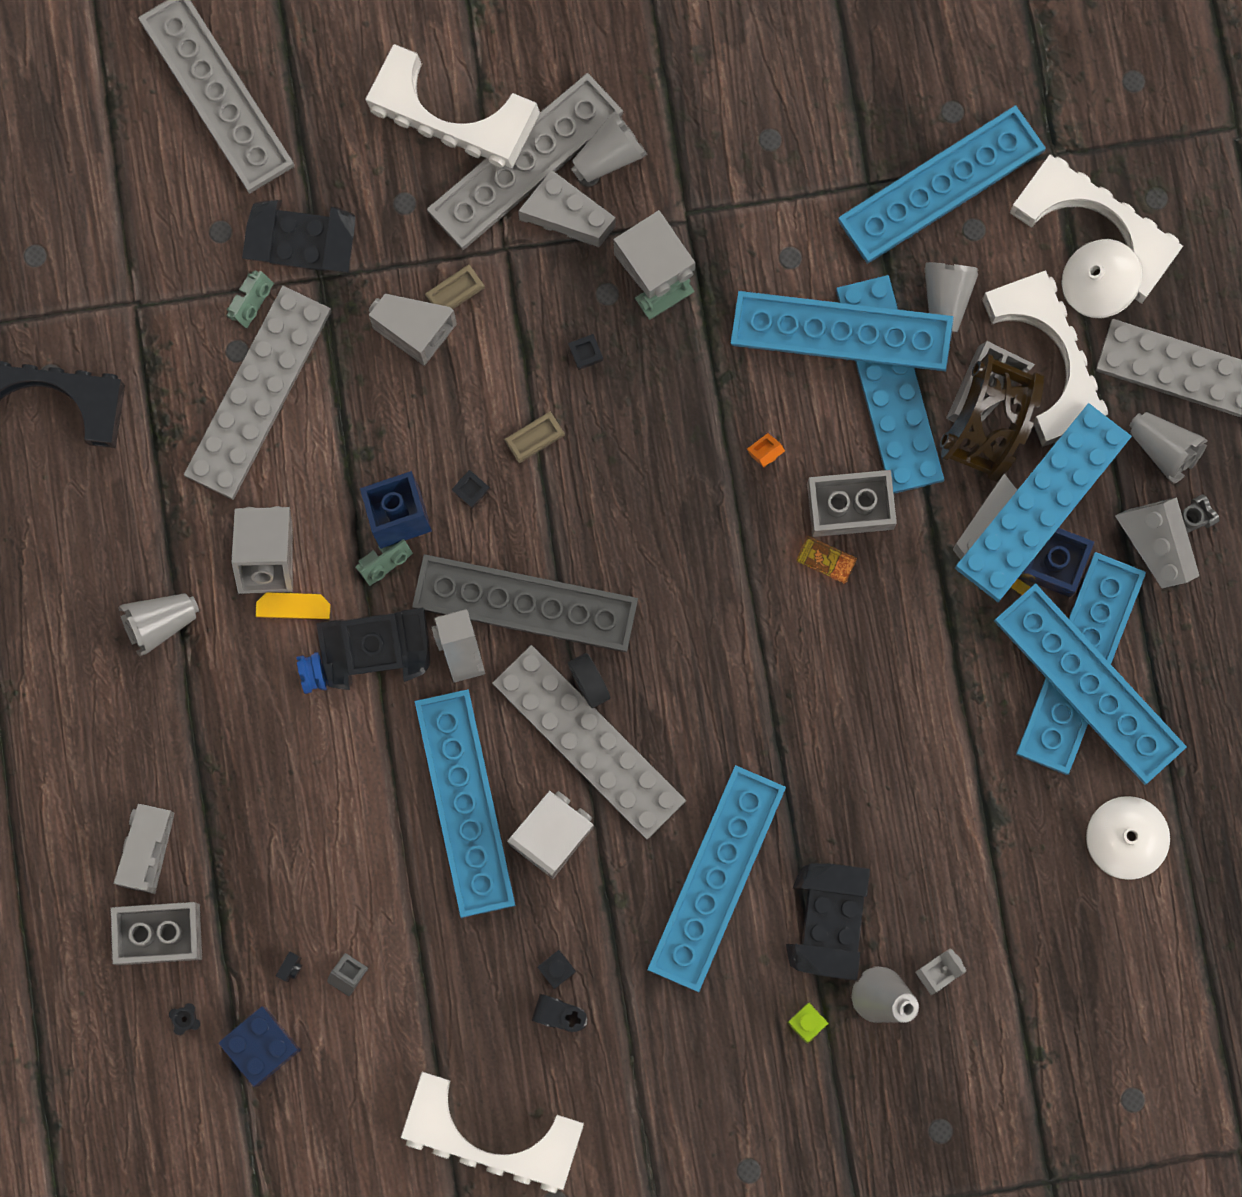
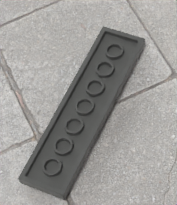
[412,554,638,653]

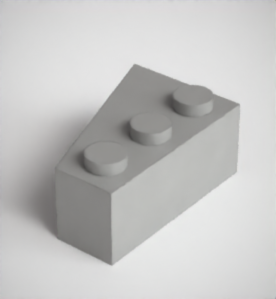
[518,170,616,247]
[946,341,1035,430]
[953,474,1017,560]
[1115,497,1200,588]
[432,609,485,683]
[114,804,175,894]

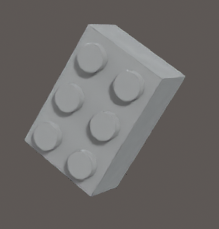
[807,470,897,537]
[111,902,202,965]

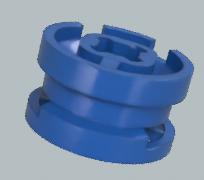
[296,652,327,694]

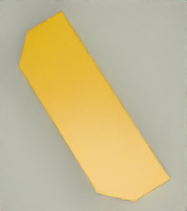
[256,592,331,620]

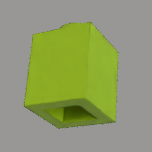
[787,1003,828,1043]

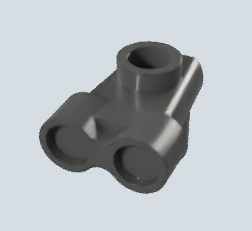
[1181,494,1219,533]

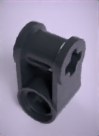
[531,994,588,1032]

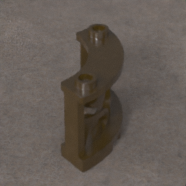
[940,354,1045,482]

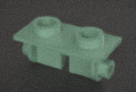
[226,270,274,328]
[635,279,695,320]
[355,539,413,586]

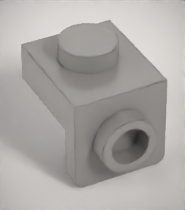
[916,948,966,995]

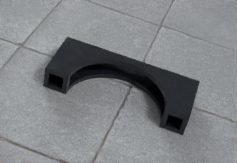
[0,361,125,448]

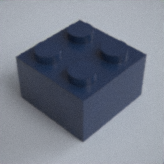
[360,471,432,549]
[1019,528,1094,597]
[218,1006,301,1087]

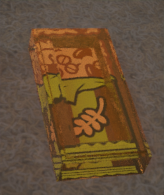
[796,536,857,584]

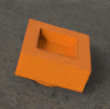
[747,433,785,467]

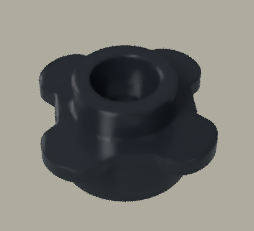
[169,1003,201,1035]

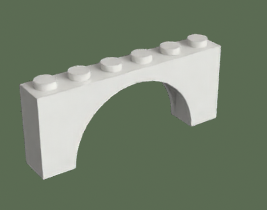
[365,44,540,168]
[1010,155,1183,304]
[982,270,1108,447]
[401,1072,584,1193]

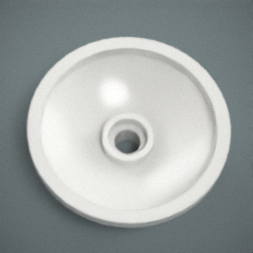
[1062,239,1142,318]
[1086,796,1170,880]

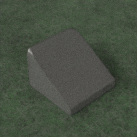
[327,953,368,996]

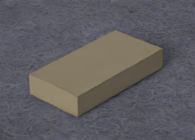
[425,265,485,309]
[504,411,565,463]

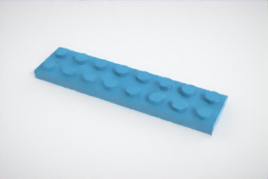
[838,105,1046,264]
[836,275,944,494]
[731,291,954,371]
[955,403,1132,602]
[1016,552,1146,775]
[994,583,1187,785]
[415,689,516,918]
[648,765,786,992]

